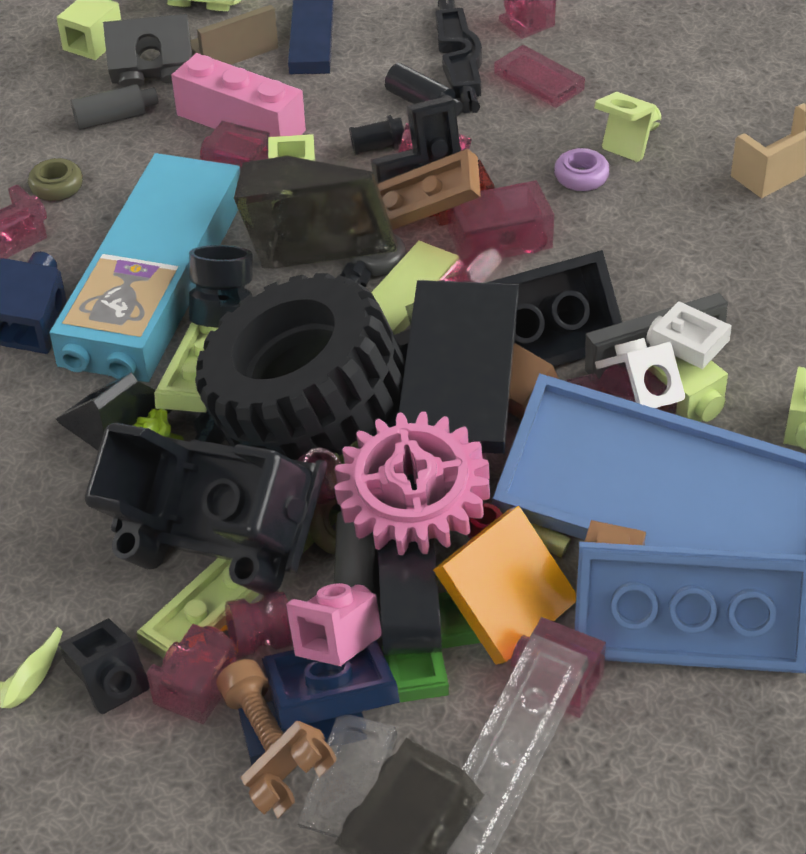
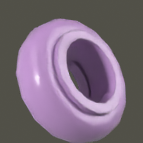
[554,148,609,191]

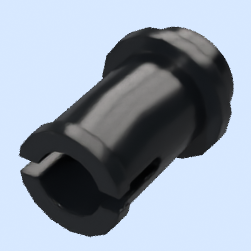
[349,115,406,155]

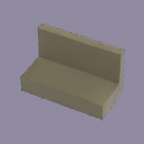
[191,5,278,65]

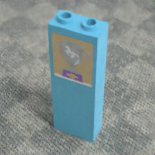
[49,153,244,383]

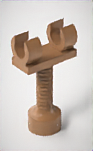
[216,659,336,819]

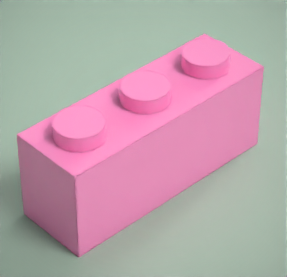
[171,53,306,149]

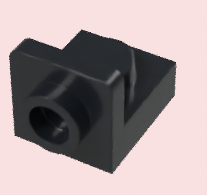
[58,618,150,714]

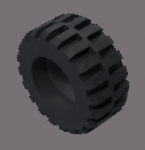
[195,273,405,463]

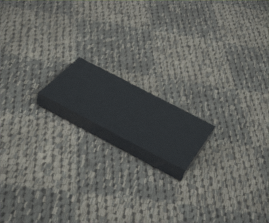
[399,280,519,454]

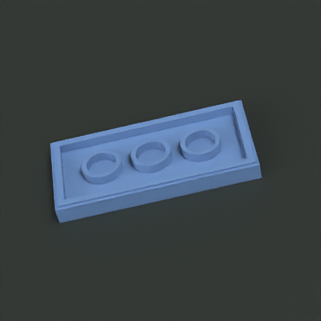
[573,542,806,673]

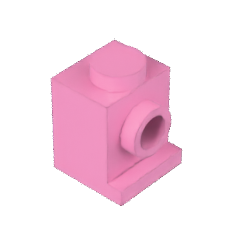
[286,583,382,666]

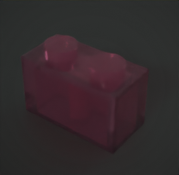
[448,180,554,266]

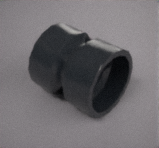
[189,245,253,328]

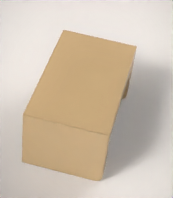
[731,103,806,198]

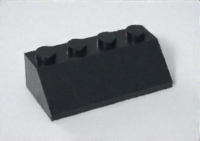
[405,250,622,367]

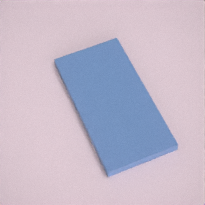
[492,373,806,555]

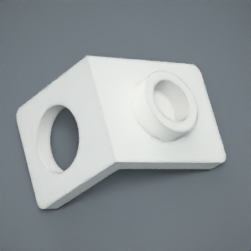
[595,338,685,408]

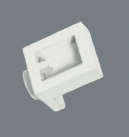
[646,301,732,369]

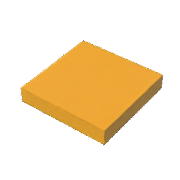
[433,506,576,665]

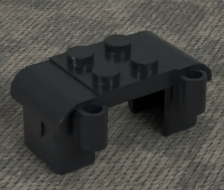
[84,423,328,596]

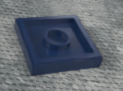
[262,640,400,730]

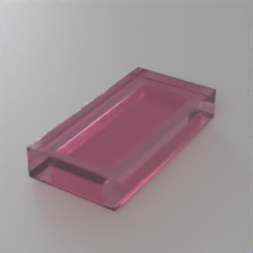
[494,45,585,108]

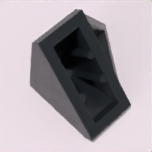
[56,372,172,450]

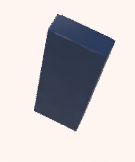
[288,0,334,74]

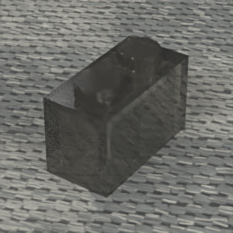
[335,737,485,854]

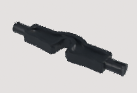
[435,0,482,114]

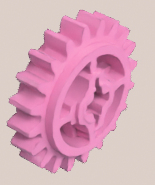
[334,412,490,555]

